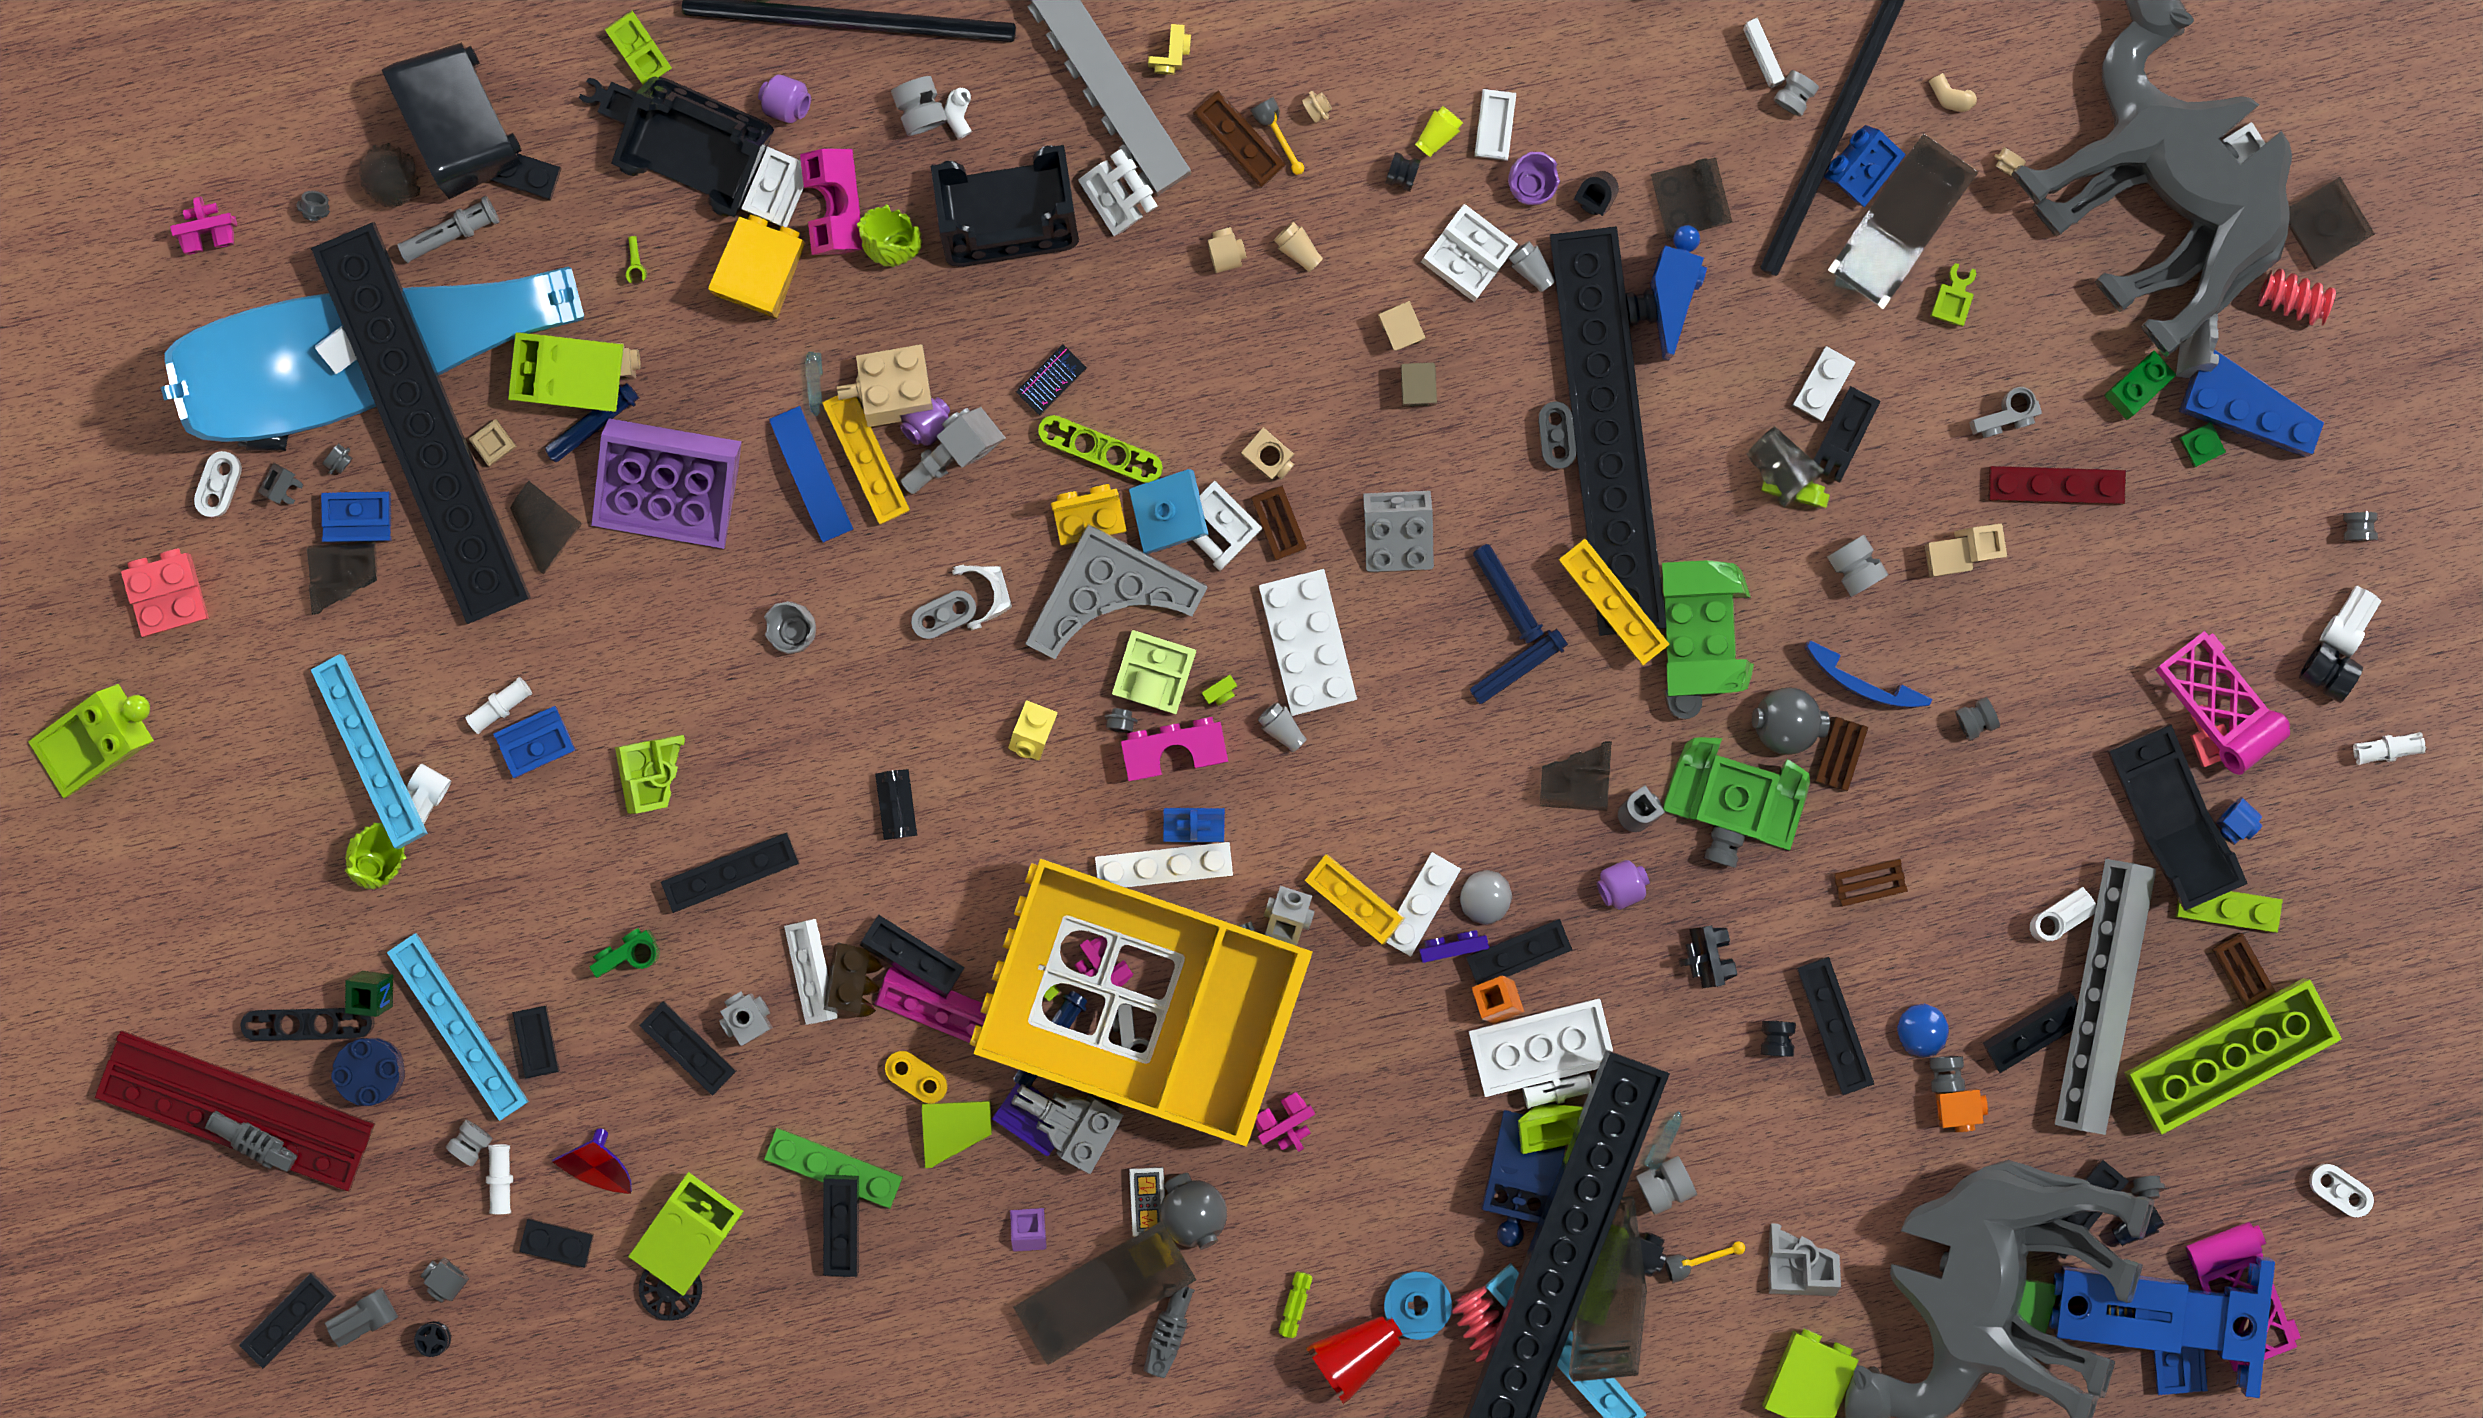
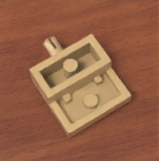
[837,344,933,427]

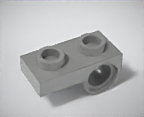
[1969,387,2042,439]
[1113,1003,1150,1050]

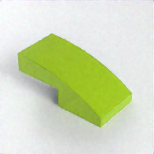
[605,10,672,85]

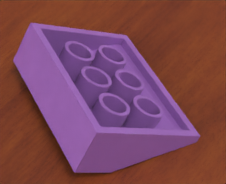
[591,419,742,549]

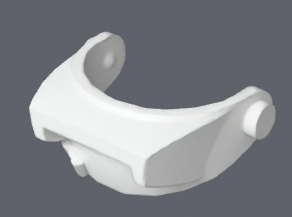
[952,565,1012,630]

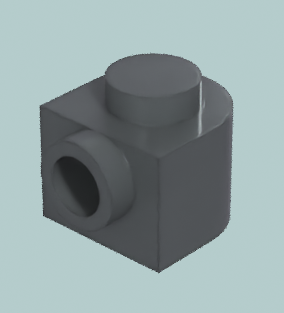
[1663,689,1702,720]
[1618,786,1665,832]
[420,1257,469,1302]

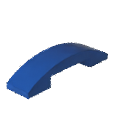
[769,406,854,543]
[1804,640,1933,707]

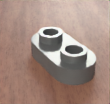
[1538,401,1576,469]

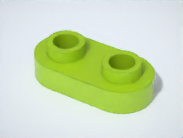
[1761,473,1830,509]

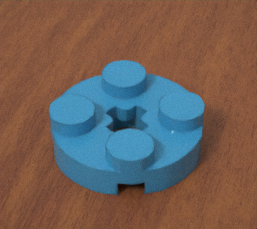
[1384,1271,1452,1340]

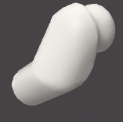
[944,88,972,140]

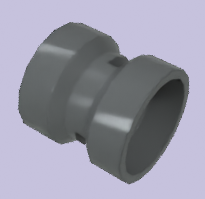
[1955,697,2000,741]
[1704,826,1746,868]
[1929,1056,1966,1092]

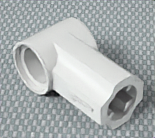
[2320,586,2382,658]
[407,764,451,824]
[2030,887,2096,942]

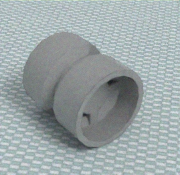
[891,76,948,136]
[1827,535,1889,597]
[1635,1156,1697,1215]

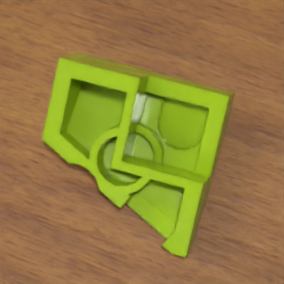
[615,735,685,814]
[922,1100,992,1168]

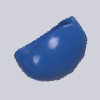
[1897,1003,1949,1058]

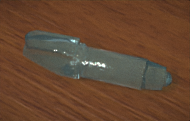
[805,352,823,416]
[1644,1111,1683,1170]

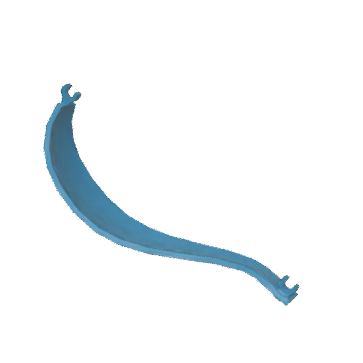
[160,266,584,442]

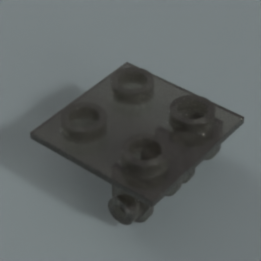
[1650,157,1733,239]

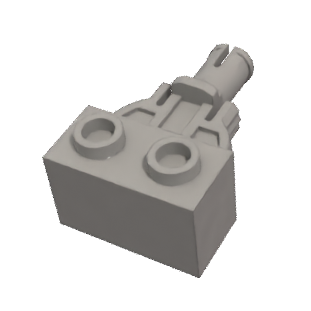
[901,407,1006,494]
[1012,1084,1124,1174]

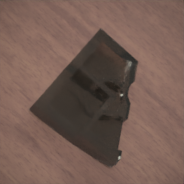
[1747,426,1825,507]
[510,481,583,574]
[307,541,377,615]
[1540,741,1612,811]

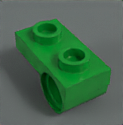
[2104,350,2176,421]
[589,928,660,978]

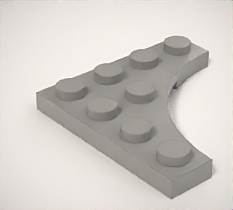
[1025,524,1208,659]

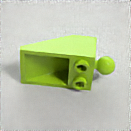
[28,684,154,799]

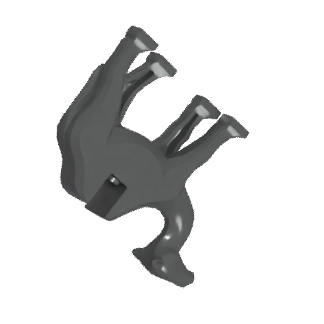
[2012,0,2292,358]
[1845,1159,2155,1418]

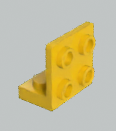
[1051,484,1127,546]

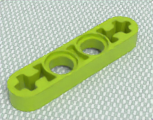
[1038,415,1163,483]

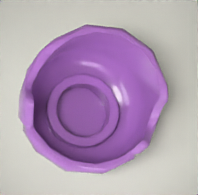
[1508,152,1560,205]

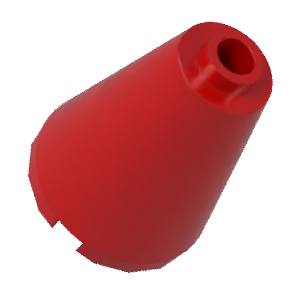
[1306,1316,1403,1404]

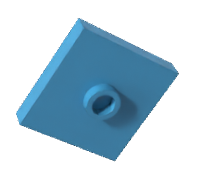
[1129,469,1209,554]

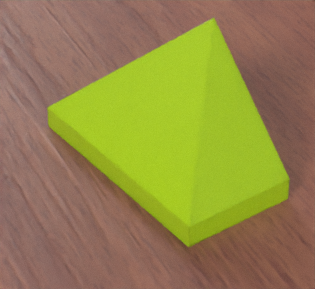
[1518,1103,1583,1154]

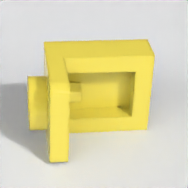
[1148,24,1191,75]
[1008,700,1058,760]

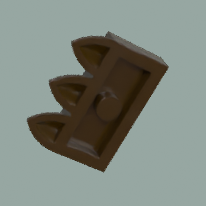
[824,942,883,1017]

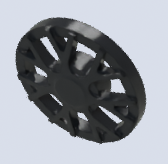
[639,1269,703,1321]

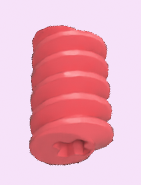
[2258,268,2336,326]
[1451,1286,1500,1363]

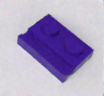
[1419,930,1489,963]
[992,1083,1061,1157]

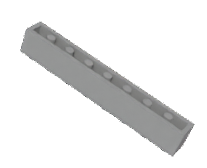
[1027,0,1191,196]
[2055,859,2156,1135]

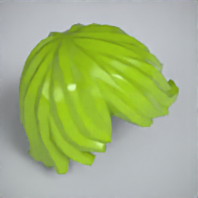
[857,204,922,267]
[345,823,406,890]

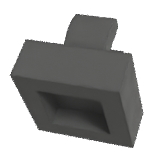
[258,462,303,504]

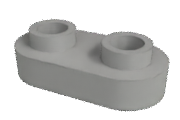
[911,590,976,639]

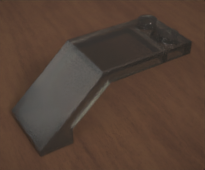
[1828,133,1978,309]
[1569,1196,1647,1382]
[1013,1221,1196,1366]

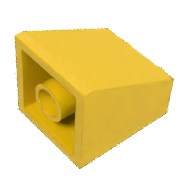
[708,214,805,319]

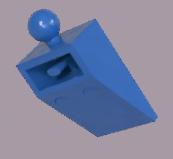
[1650,225,1707,360]

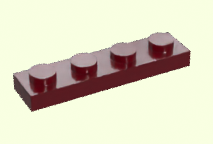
[1988,466,2126,504]

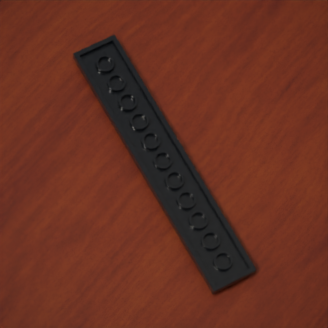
[311,222,531,624]
[1550,226,1667,636]
[1463,1049,1670,1418]

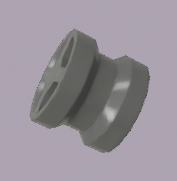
[2343,512,2378,541]

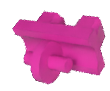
[170,196,238,255]
[1074,936,1134,993]
[1255,1091,1315,1152]

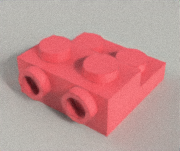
[121,549,209,637]

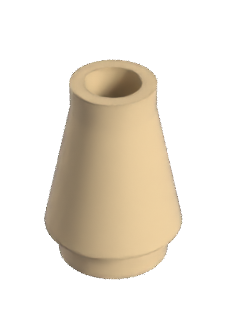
[1274,222,1323,272]

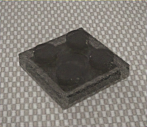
[2288,177,2375,270]

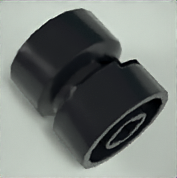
[2299,642,2363,703]

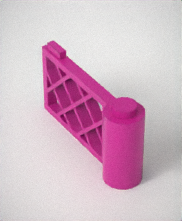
[2155,631,2290,775]
[2186,1222,2301,1372]

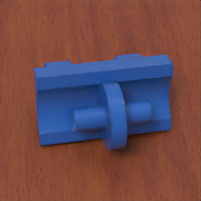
[1163,808,1225,842]

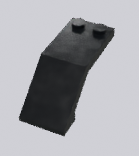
[2107,724,2248,911]

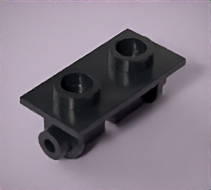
[875,769,918,840]

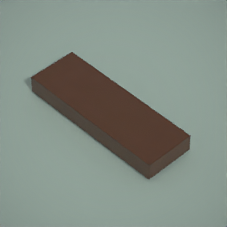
[1193,90,1286,188]

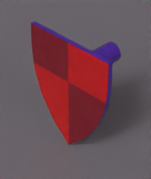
[552,1128,632,1194]

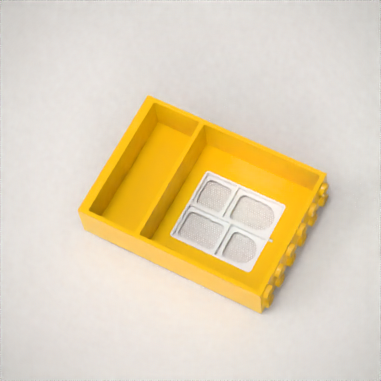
[969,859,1313,1147]

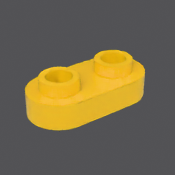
[885,1051,948,1103]

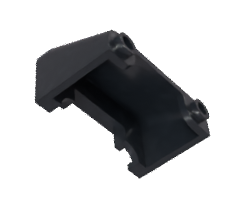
[382,42,522,200]
[611,76,774,218]
[931,145,1079,267]

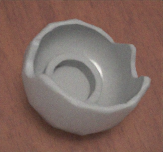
[764,601,816,654]
[1460,870,1512,925]

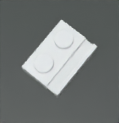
[741,147,804,227]

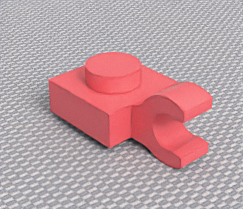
[2190,705,2228,767]

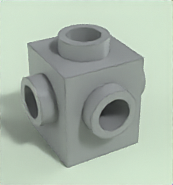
[1264,886,1315,946]
[719,991,773,1046]

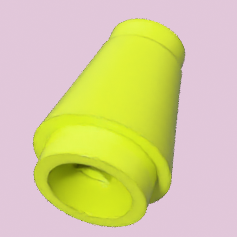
[1415,106,1463,157]

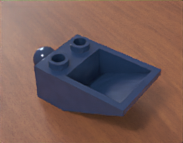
[1481,1110,1566,1247]

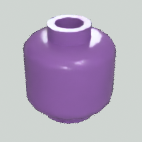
[758,75,811,123]
[900,397,950,446]
[1597,860,1650,910]

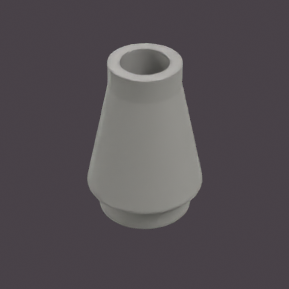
[1508,241,1555,293]
[1258,702,1307,752]

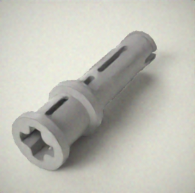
[397,195,500,263]

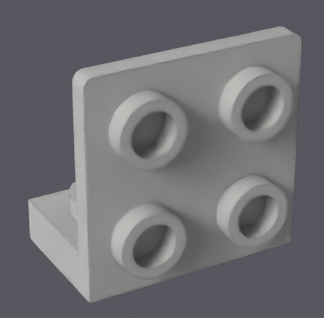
[1363,491,1434,572]

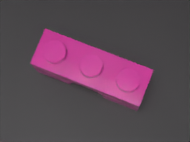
[800,149,863,255]
[1121,717,1228,782]

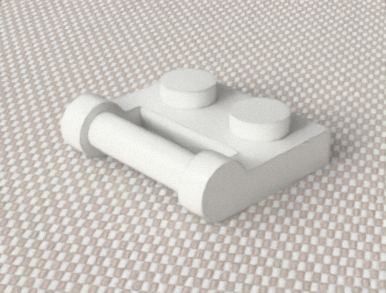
[1193,481,1262,571]

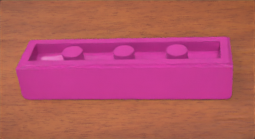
[875,967,987,1043]

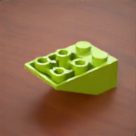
[508,332,624,412]
[628,1172,744,1296]

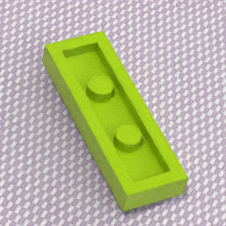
[2175,891,2283,933]

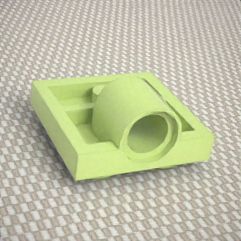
[1112,630,1197,714]

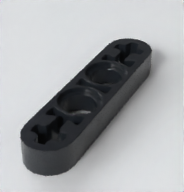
[240,1008,375,1041]

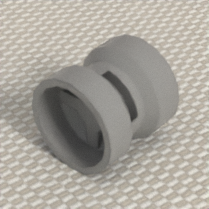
[1773,70,1819,117]
[445,1119,493,1166]

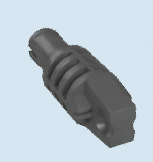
[205,1110,298,1172]
[1144,1282,1195,1378]

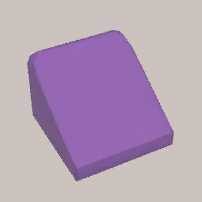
[1010,1208,1047,1251]

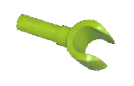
[626,236,647,283]

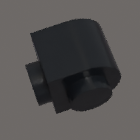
[1574,171,1619,216]
[1625,1232,1666,1277]

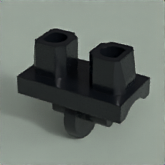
[1679,925,1737,989]

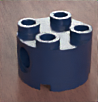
[331,1037,405,1106]

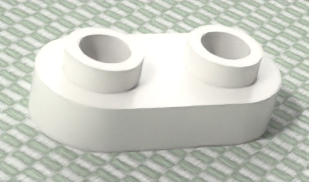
[194,451,242,518]
[2309,1164,2374,1217]

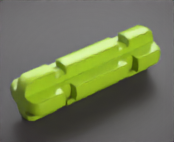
[1279,1271,1312,1338]

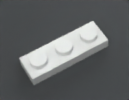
[1386,852,1461,957]
[784,919,837,1025]

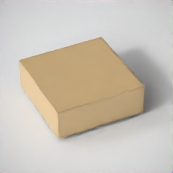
[469,419,517,467]

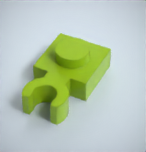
[1930,263,1976,327]

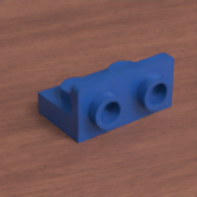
[1824,125,1906,207]

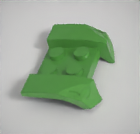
[1662,560,1754,696]
[1662,737,1810,851]

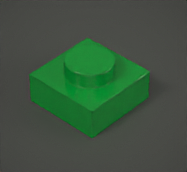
[2179,422,2226,468]

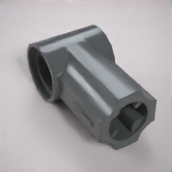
[325,1288,398,1348]

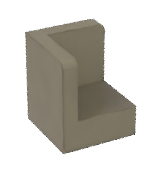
[1401,363,1437,407]

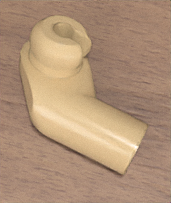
[1928,73,1977,112]

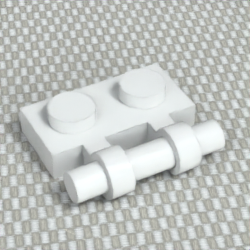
[1078,149,1158,236]

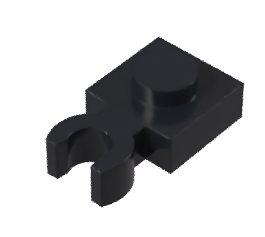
[579,78,636,125]

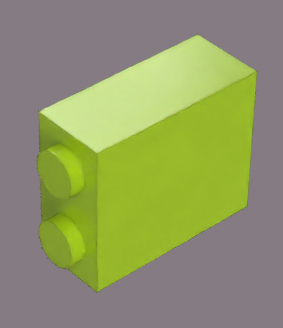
[1762,1328,1859,1418]

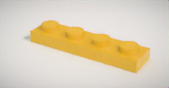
[822,395,911,525]
[1558,539,1670,666]

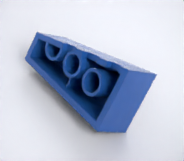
[2179,349,2324,457]

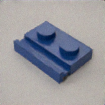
[321,492,392,542]
[493,706,576,778]
[2153,1346,2208,1395]

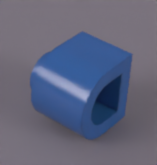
[2215,797,2262,845]

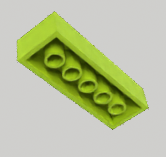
[2124,978,2342,1135]

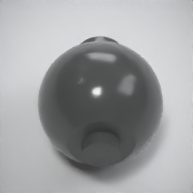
[1752,687,1830,755]
[1160,1173,1227,1250]

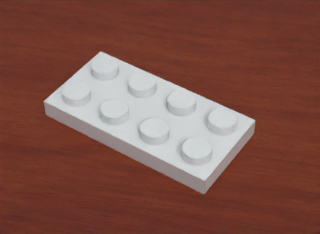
[1259,569,1357,716]
[1468,998,1613,1097]

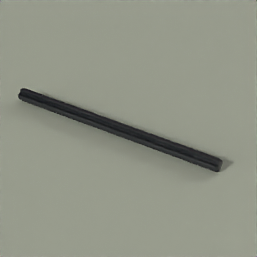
[681,0,1016,42]
[1760,0,1905,276]

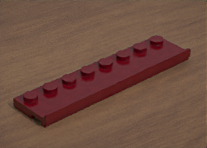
[94,1030,375,1191]

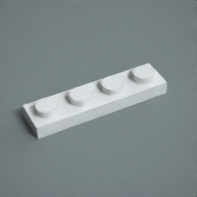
[1095,842,1233,887]

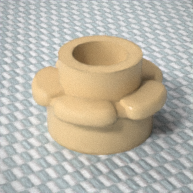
[1302,91,1332,123]
[1994,147,2026,177]

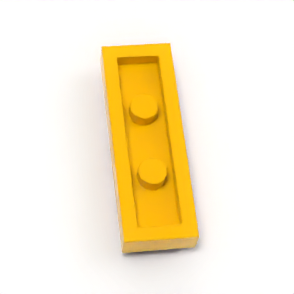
[1305,854,1405,945]

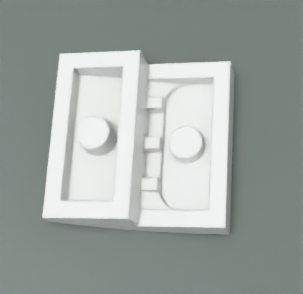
[1421,204,1518,302]

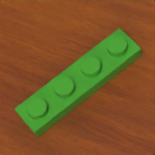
[764,1127,903,1209]

